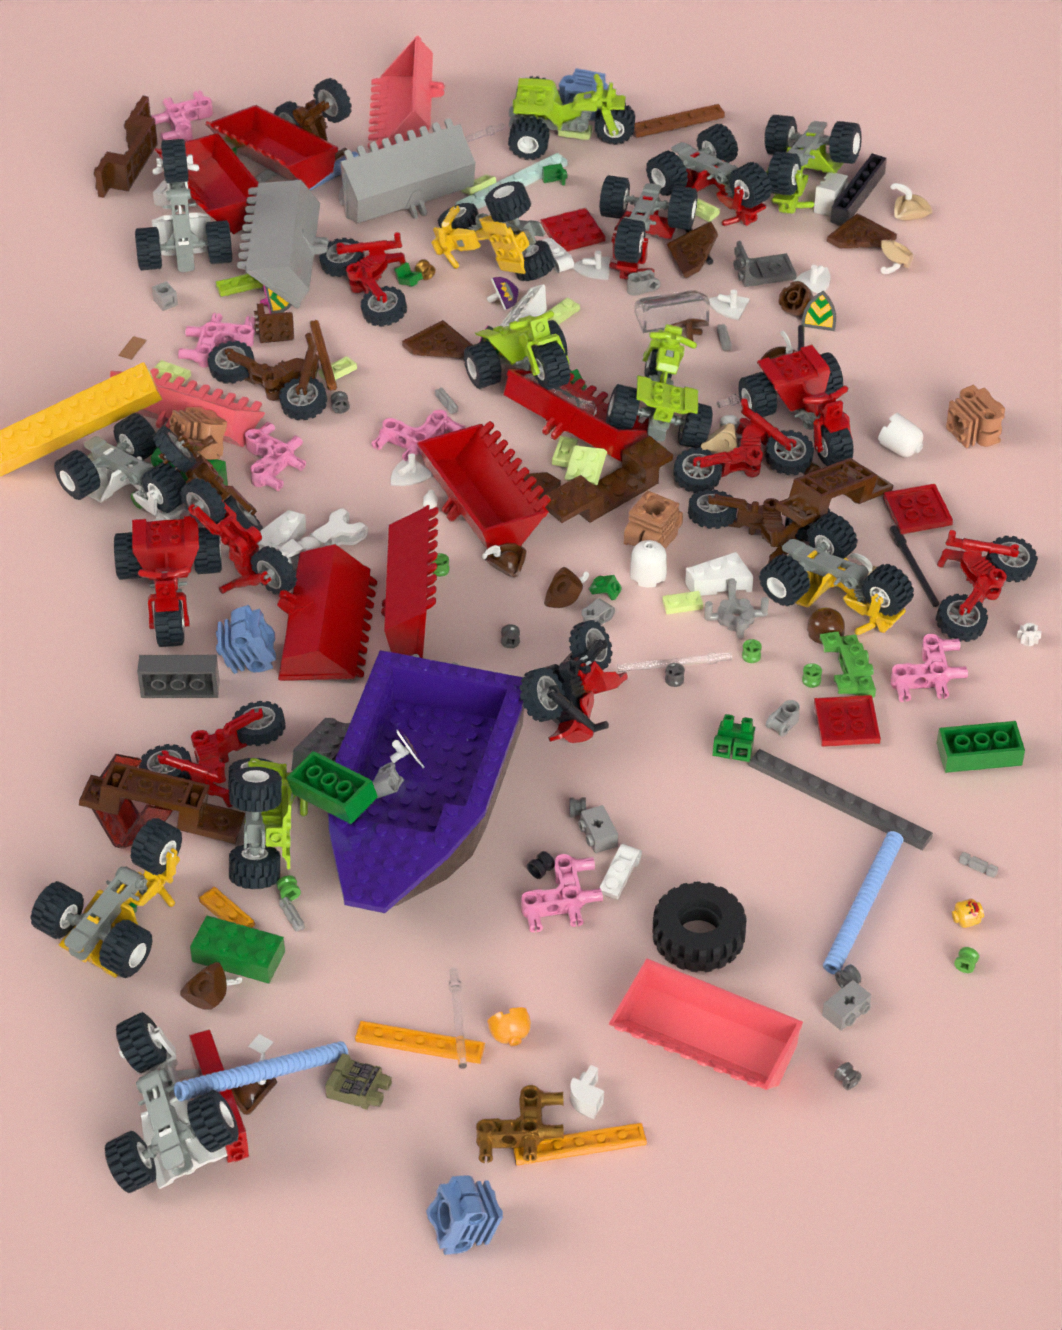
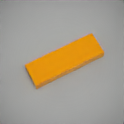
[199,886,255,928]

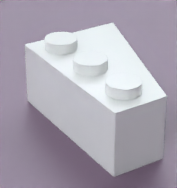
[814,173,849,217]
[257,510,306,551]
[685,552,753,596]

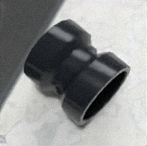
[527,851,555,879]

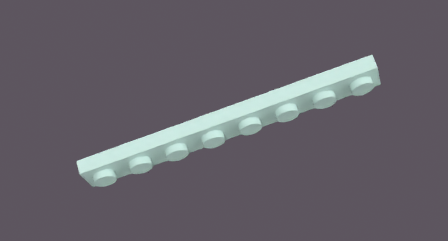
[456,153,568,210]

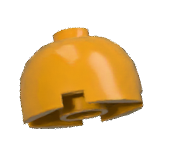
[487,1007,531,1046]

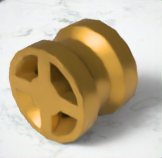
[415,259,436,280]

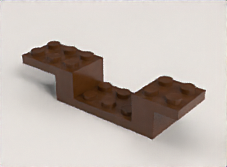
[94,95,158,198]
[539,436,673,523]
[775,458,894,526]
[79,761,245,844]

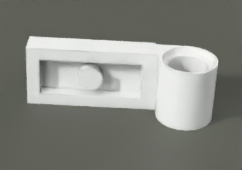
[542,238,574,273]
[600,844,642,900]

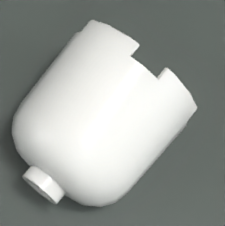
[878,413,923,457]
[630,540,667,588]

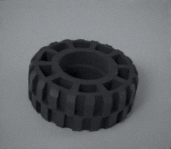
[652,881,747,972]

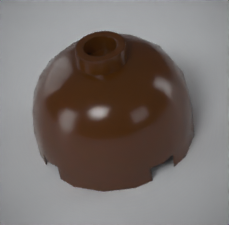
[778,281,813,316]
[807,607,845,645]

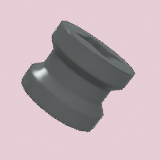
[331,391,350,414]
[501,624,520,648]
[665,663,685,687]
[569,797,586,818]
[835,964,861,988]
[834,1062,862,1090]

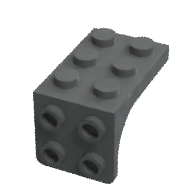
[733,241,797,287]

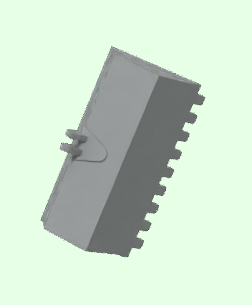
[341,118,476,223]
[237,180,329,308]

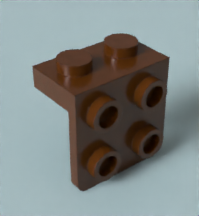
[254,303,294,343]

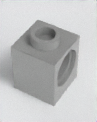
[152,281,178,311]

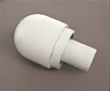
[720,415,740,428]
[423,490,438,509]

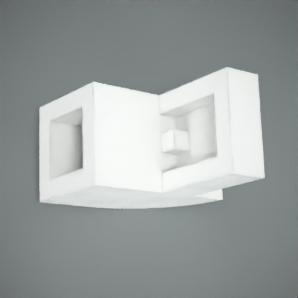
[570,1065,604,1119]

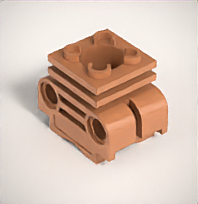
[946,384,1005,448]
[170,407,227,459]
[624,490,683,550]

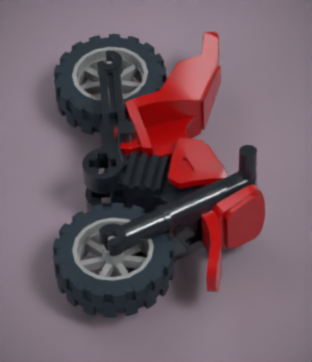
[520,620,628,743]

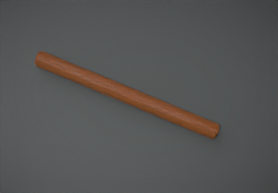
[310,320,337,391]

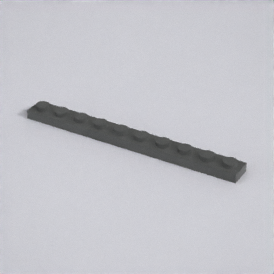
[749,749,933,851]

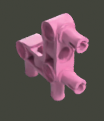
[151,90,213,142]
[178,313,256,367]
[372,409,465,461]
[245,422,306,491]
[891,634,968,702]
[522,854,603,933]

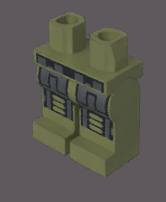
[325,1053,392,1110]

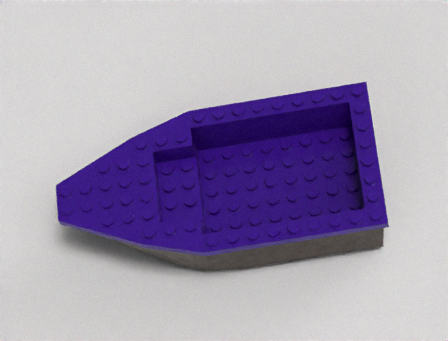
[328,650,524,913]

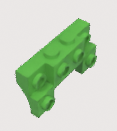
[820,632,876,697]

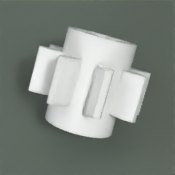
[1017,623,1042,646]

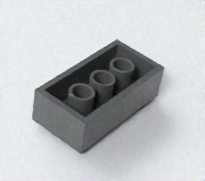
[137,655,220,698]
[291,717,350,771]

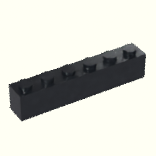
[830,153,887,226]

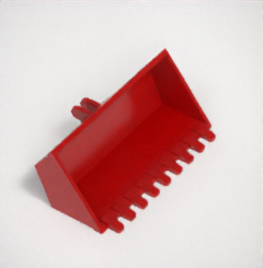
[205,105,339,189]
[154,133,259,234]
[504,369,649,462]
[417,421,551,549]
[381,505,439,658]
[277,544,377,681]

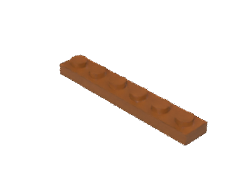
[633,104,725,138]

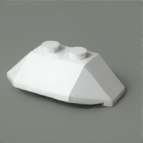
[500,284,547,327]

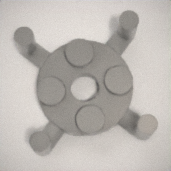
[704,579,769,639]

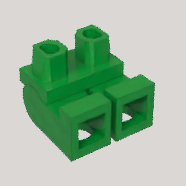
[712,714,756,762]

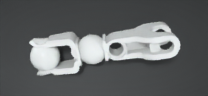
[279,508,368,572]

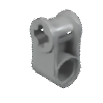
[627,270,660,296]
[582,598,615,626]
[766,700,800,737]
[373,762,404,798]

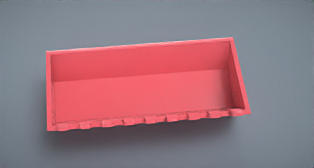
[368,35,445,149]
[110,368,265,447]
[609,958,803,1090]

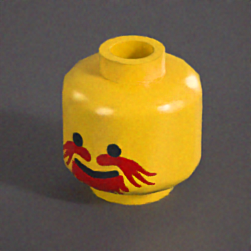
[952,898,984,928]

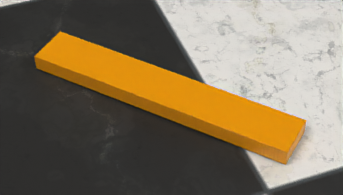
[355,1021,485,1064]
[513,1123,647,1165]

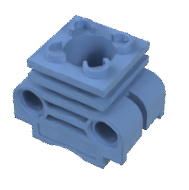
[559,68,608,121]
[216,605,276,674]
[426,1175,503,1255]

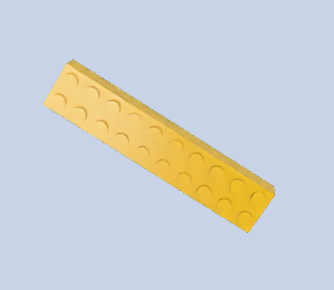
[0,362,162,477]

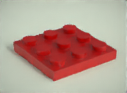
[541,208,606,251]
[883,484,953,534]
[814,695,881,747]

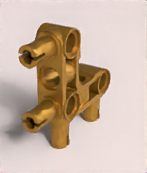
[476,1085,564,1163]

